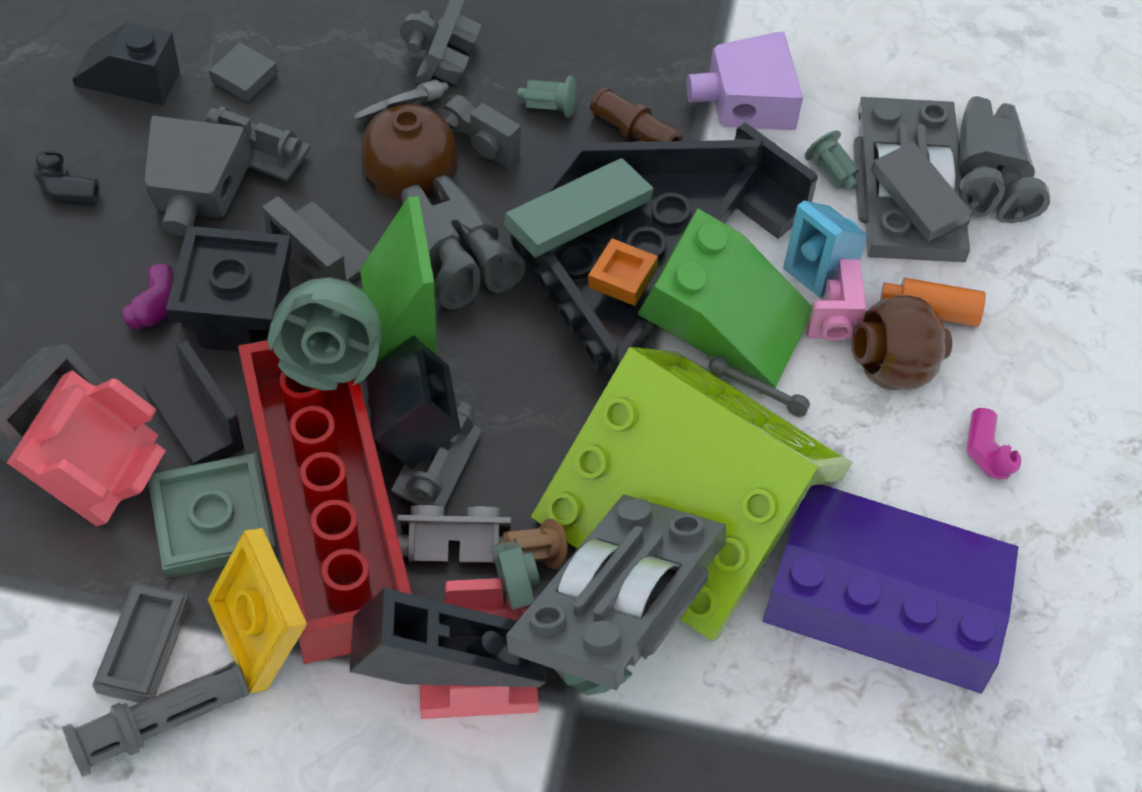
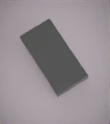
[871,141,972,242]
[92,582,191,703]

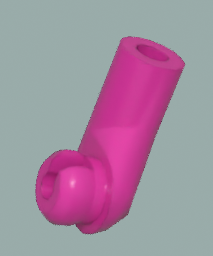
[966,408,1021,480]

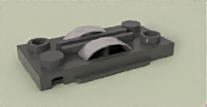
[853,97,970,262]
[506,494,726,690]

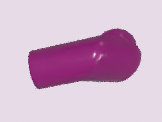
[122,264,174,330]

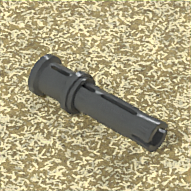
[61,661,249,777]

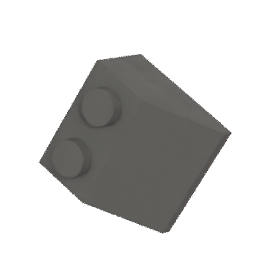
[0,343,104,463]

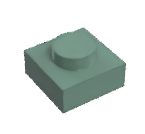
[491,541,540,610]

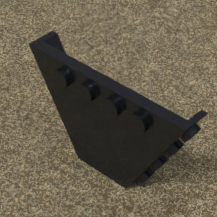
[510,139,763,379]

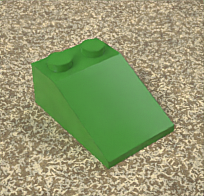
[360,196,437,364]
[637,209,812,388]

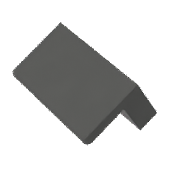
[262,196,370,283]

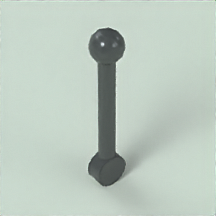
[708,356,810,417]

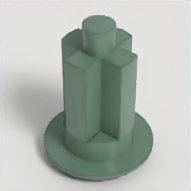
[517,75,577,119]
[804,130,860,191]

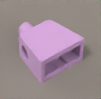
[686,31,803,130]

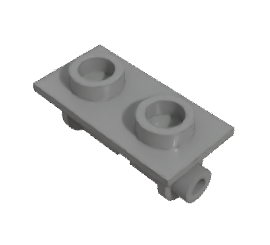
[397,505,511,564]

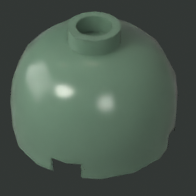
[267,277,382,391]

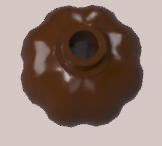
[852,295,952,390]

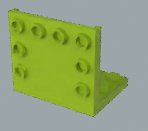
[531,347,853,641]

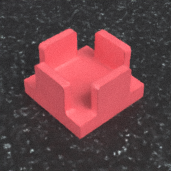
[7,370,166,527]
[420,578,538,719]

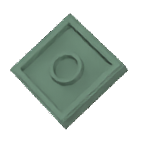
[148,453,277,579]

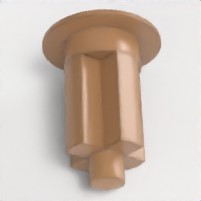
[497,519,568,569]

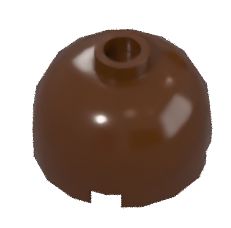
[361,103,457,202]

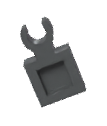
[444,95,521,169]

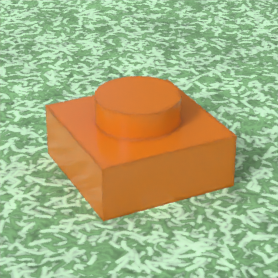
[588,239,658,306]

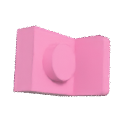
[807,259,866,341]

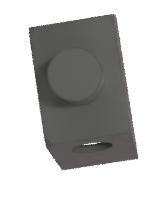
[144,115,254,236]

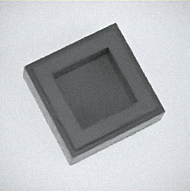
[209,42,278,102]

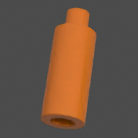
[880,277,986,327]

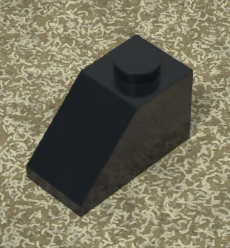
[72,22,180,105]

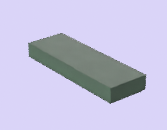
[504,158,654,257]

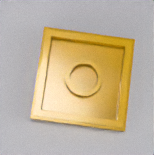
[207,528,307,694]

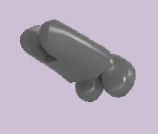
[958,96,1050,223]
[401,175,526,310]

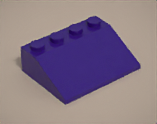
[762,484,1019,694]

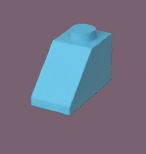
[783,200,868,298]

